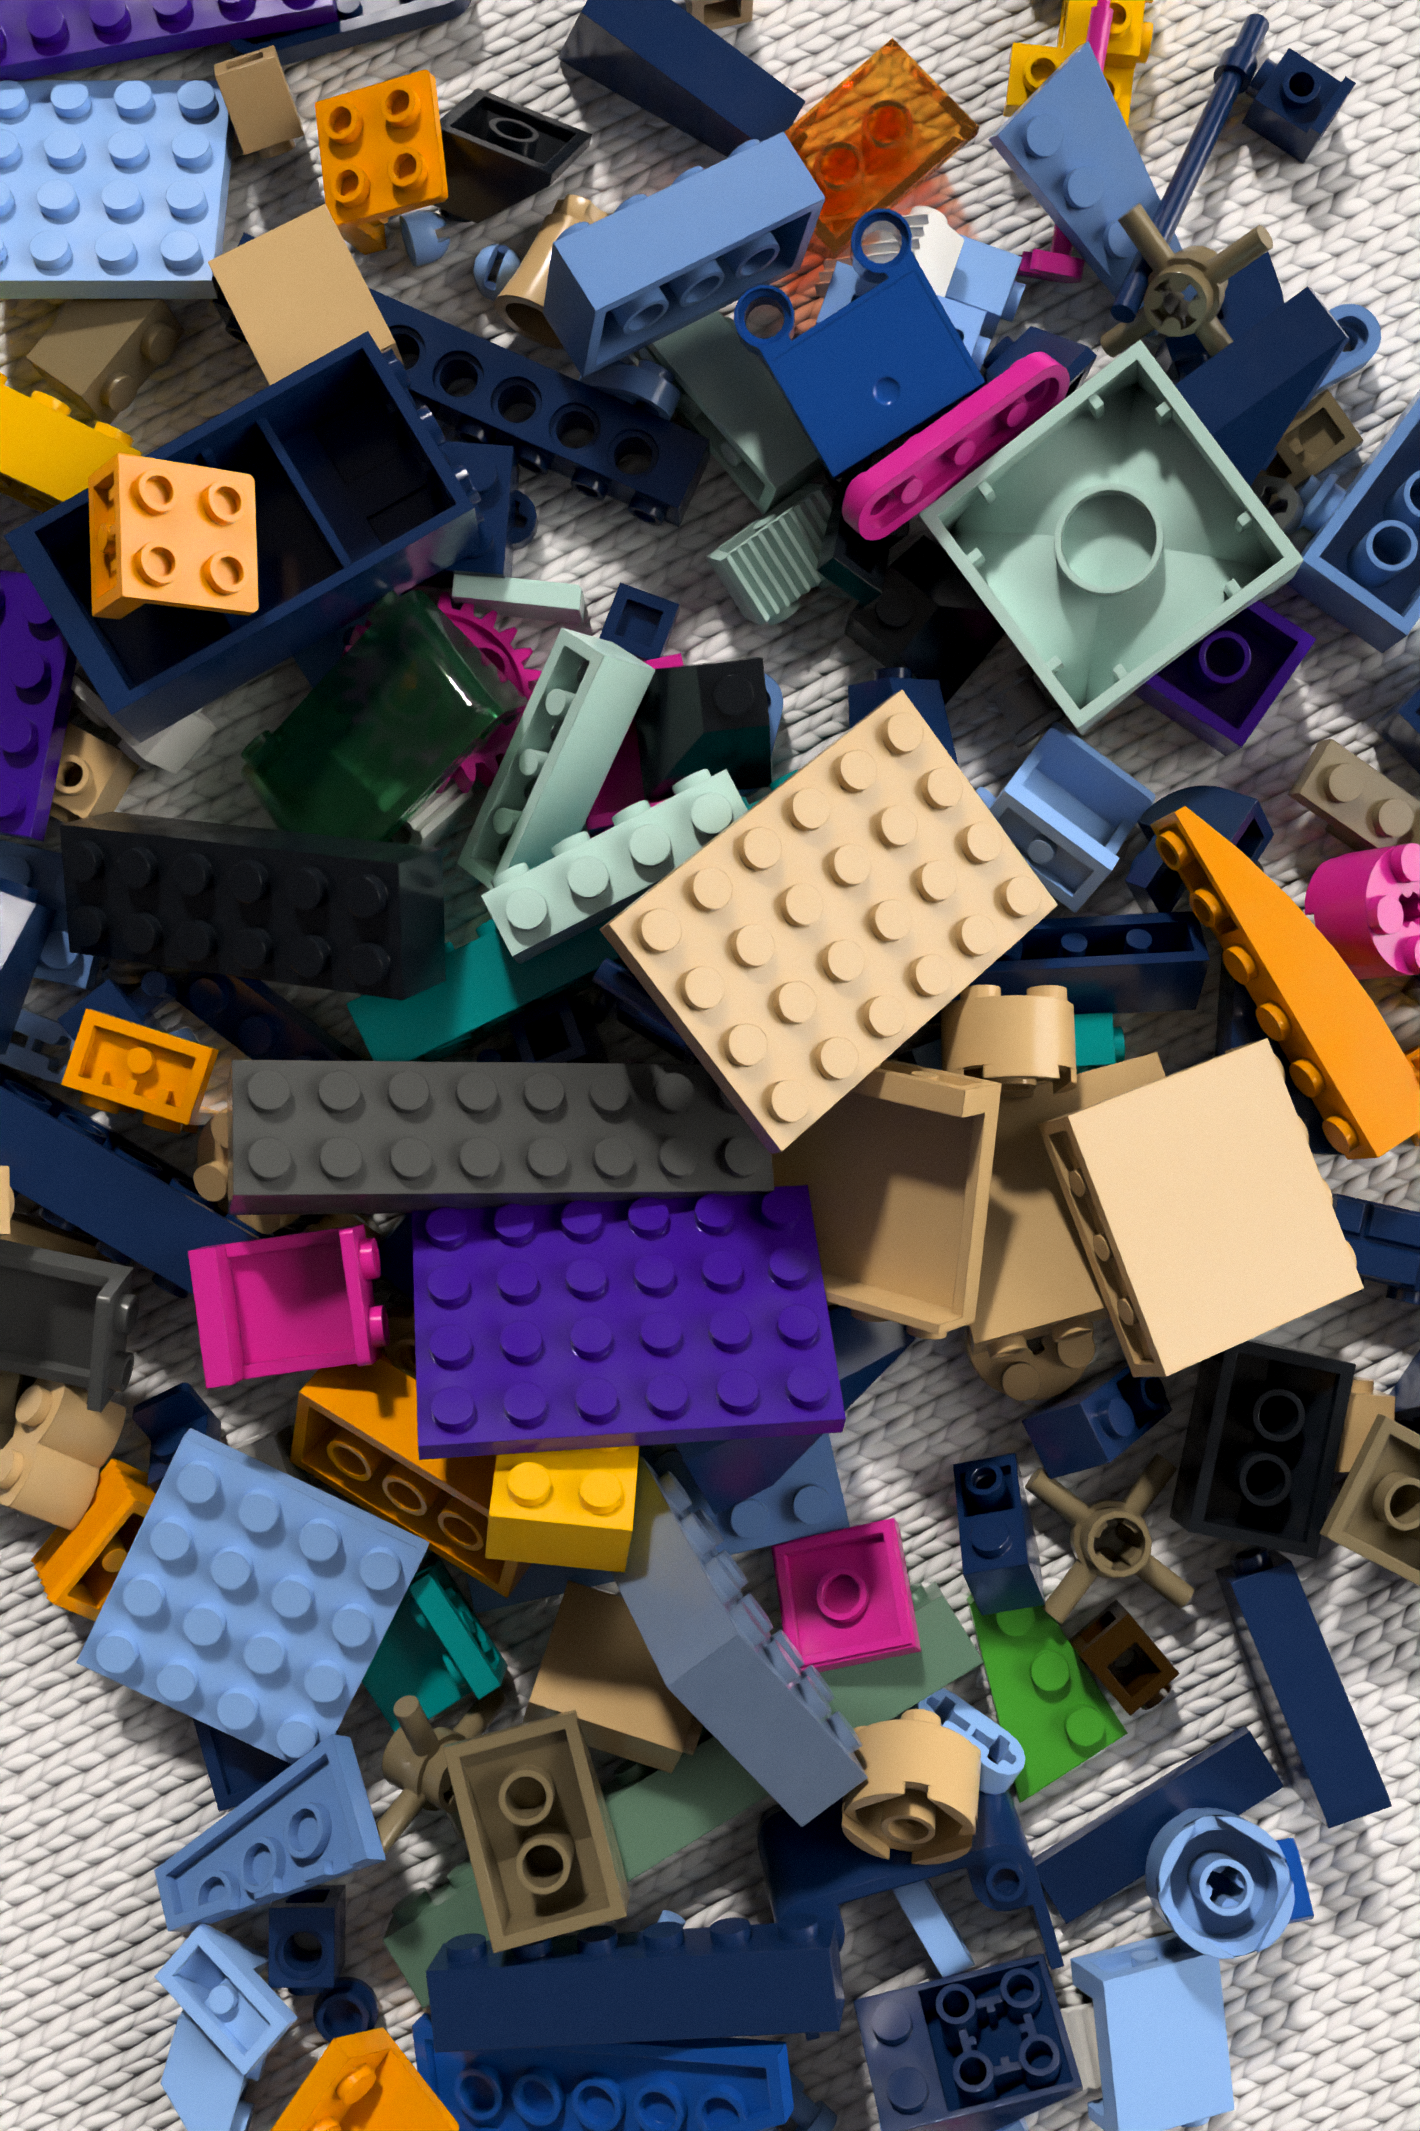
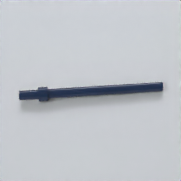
[1110,14,1269,323]

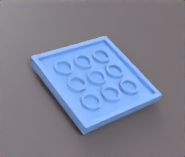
[0,80,234,299]
[76,1428,430,1764]

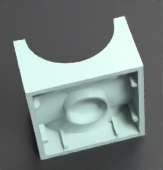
[919,340,1304,736]

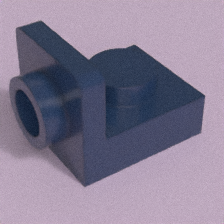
[132,1382,221,1494]

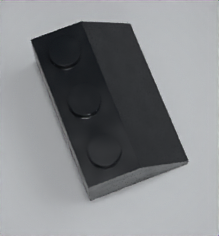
[1169,1339,1356,1559]

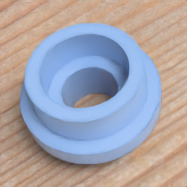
[1296,471,1347,534]

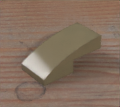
[1257,389,1364,509]

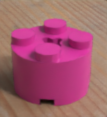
[1305,843,1420,980]

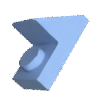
[154,1923,298,2076]

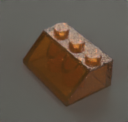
[784,38,979,260]

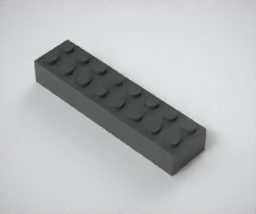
[227,1060,774,1215]

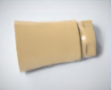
[494,194,609,349]

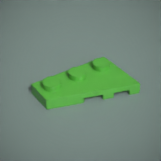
[966,1595,1128,1803]

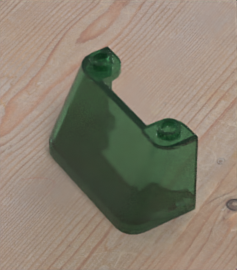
[240,590,529,843]

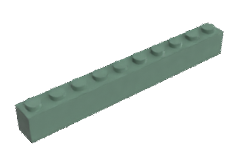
[382,1581,983,2008]

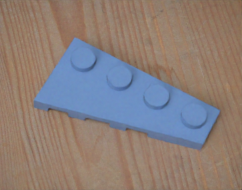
[154,1734,386,1932]

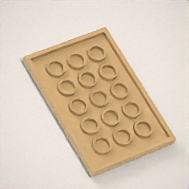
[599,689,1058,1154]

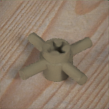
[1100,203,1273,358]
[1025,1453,1194,1624]
[376,1688,508,1854]

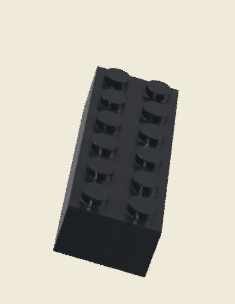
[60,812,446,1000]

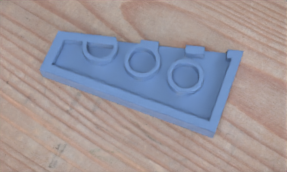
[988,41,1197,337]

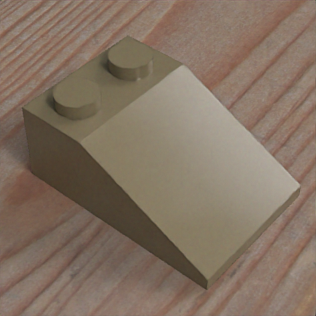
[1319,1413,1420,1586]
[443,1709,630,1953]

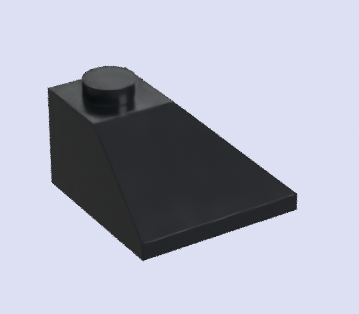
[433,88,592,223]
[844,535,1006,706]
[635,657,772,800]

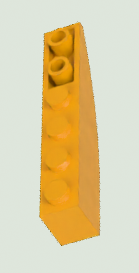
[1150,806,1420,1160]

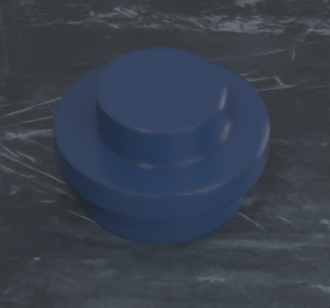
[313,1977,379,2043]

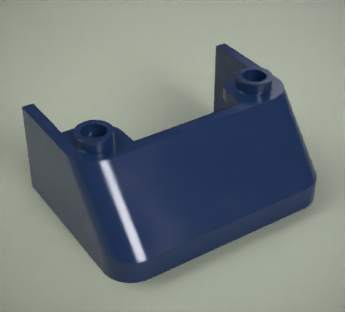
[757,1756,1064,2041]

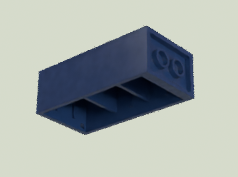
[3,331,484,743]

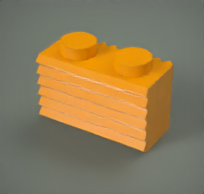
[31,1458,156,1621]

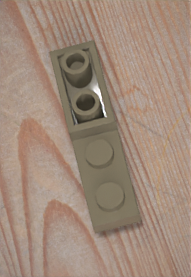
[1287,739,1420,852]

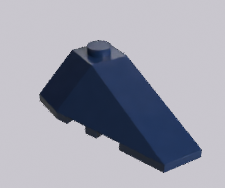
[1175,286,1350,486]
[675,1305,916,1515]

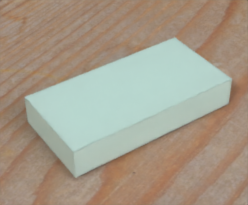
[452,574,585,624]

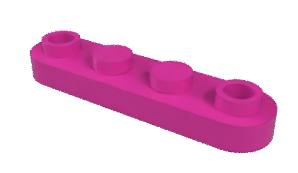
[842,352,1070,541]

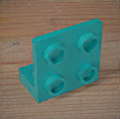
[362,1558,508,1732]

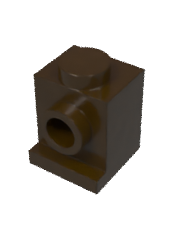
[1069,1599,1180,1716]

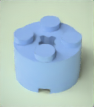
[1145,1808,1295,1959]

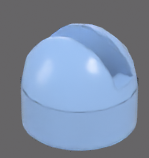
[399,210,450,267]
[473,244,521,301]

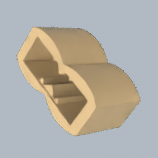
[0,1378,126,1531]

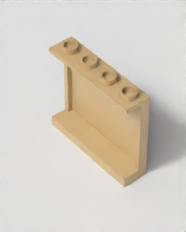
[1037,1038,1364,1377]
[967,1052,1166,1360]
[771,1059,1002,1340]

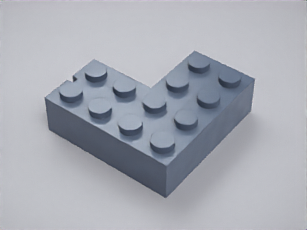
[610,1457,868,1827]

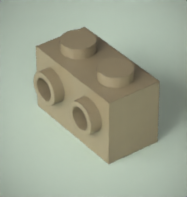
[26,299,185,425]

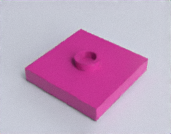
[771,1518,921,1672]

